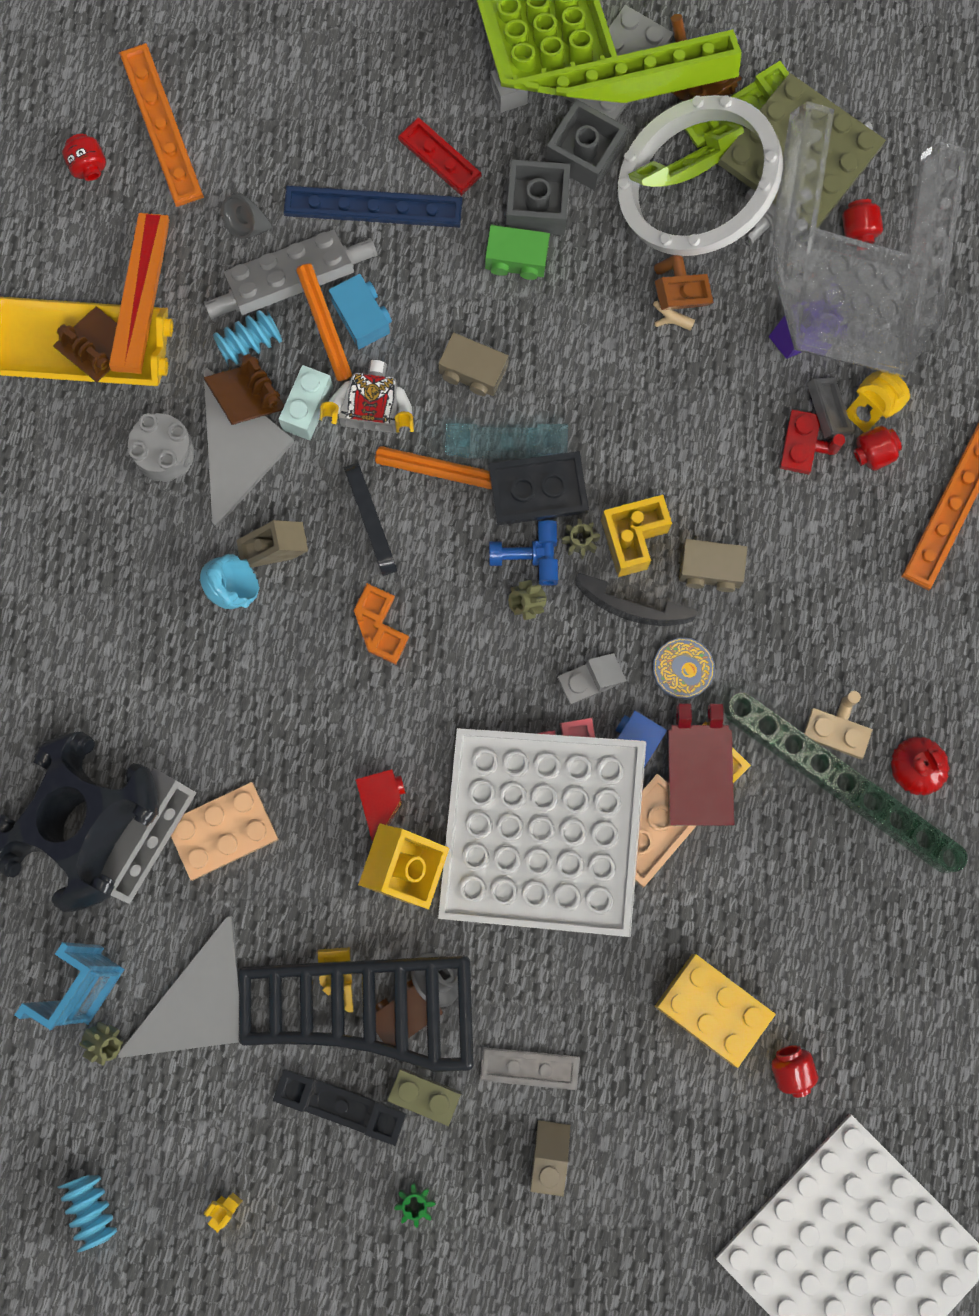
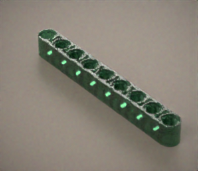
[725,693,968,873]

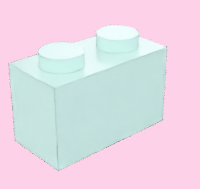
[279,365,333,440]

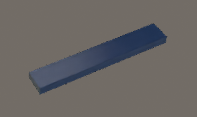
[284,186,462,228]

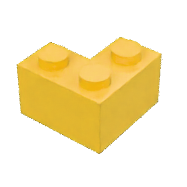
[601,495,672,577]

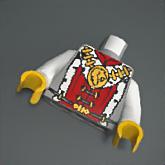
[319,360,414,434]

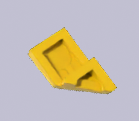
[317,947,354,1013]

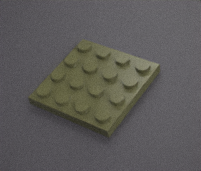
[718,73,886,233]

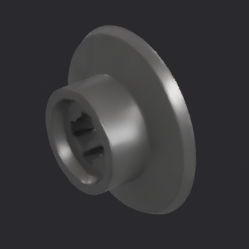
[411,953,458,1007]

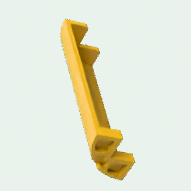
[0,297,173,386]

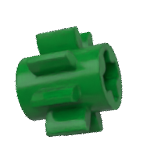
[394,1183,436,1228]

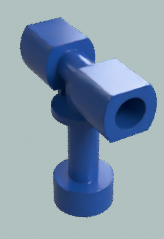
[489,520,558,586]

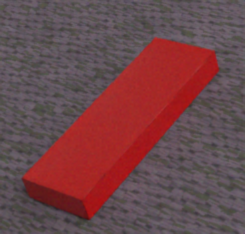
[398,117,482,196]

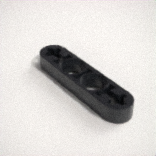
[344,462,397,576]

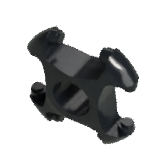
[0,732,159,912]

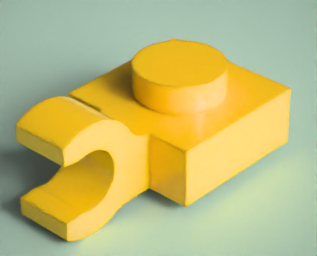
[203,1193,243,1233]

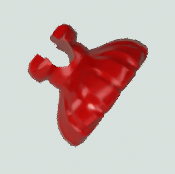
[890,737,950,796]

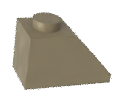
[236,520,308,568]
[529,1120,570,1197]

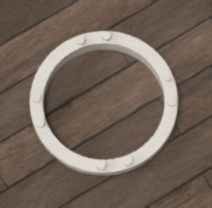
[618,95,783,256]

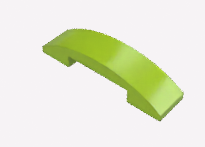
[684,61,789,148]
[628,121,744,187]

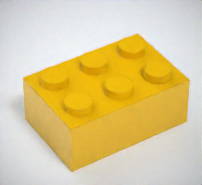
[654,954,776,1068]

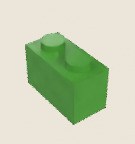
[485,225,550,280]

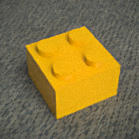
[358,824,449,909]

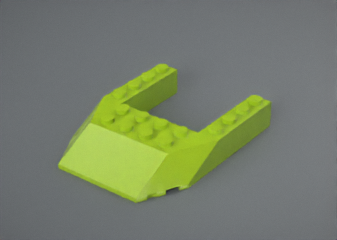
[476,0,742,103]

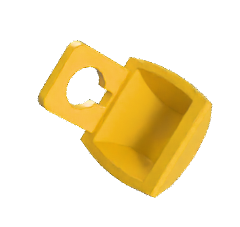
[846,369,910,433]

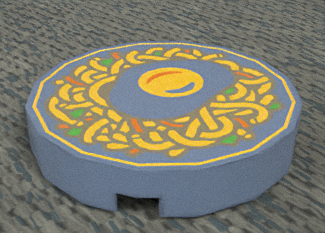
[652,638,715,700]

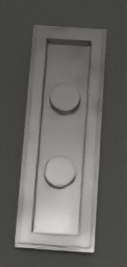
[480,1047,580,1090]

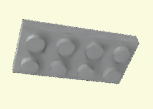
[564,5,674,121]

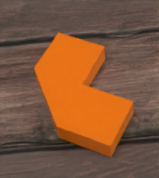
[354,583,410,665]

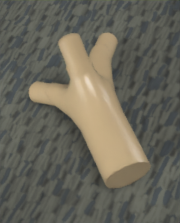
[653,301,695,331]

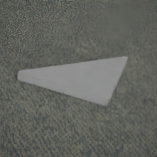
[204,368,294,527]
[118,916,239,1058]

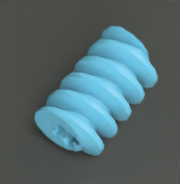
[213,310,282,366]
[57,1175,117,1252]

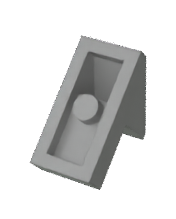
[557,653,627,706]

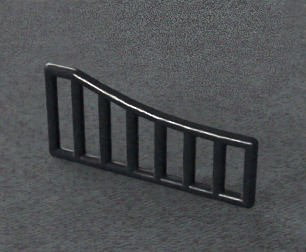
[238,955,474,1072]

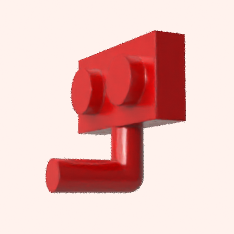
[780,409,845,475]

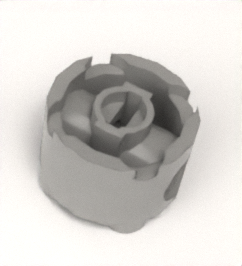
[128,413,195,482]

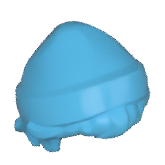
[200,554,260,609]

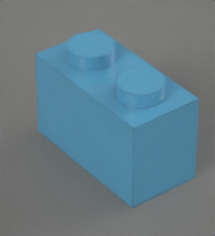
[328,274,392,350]

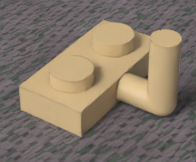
[802,691,873,759]

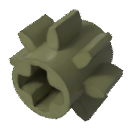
[562,519,601,559]
[508,580,547,620]
[79,1021,123,1066]

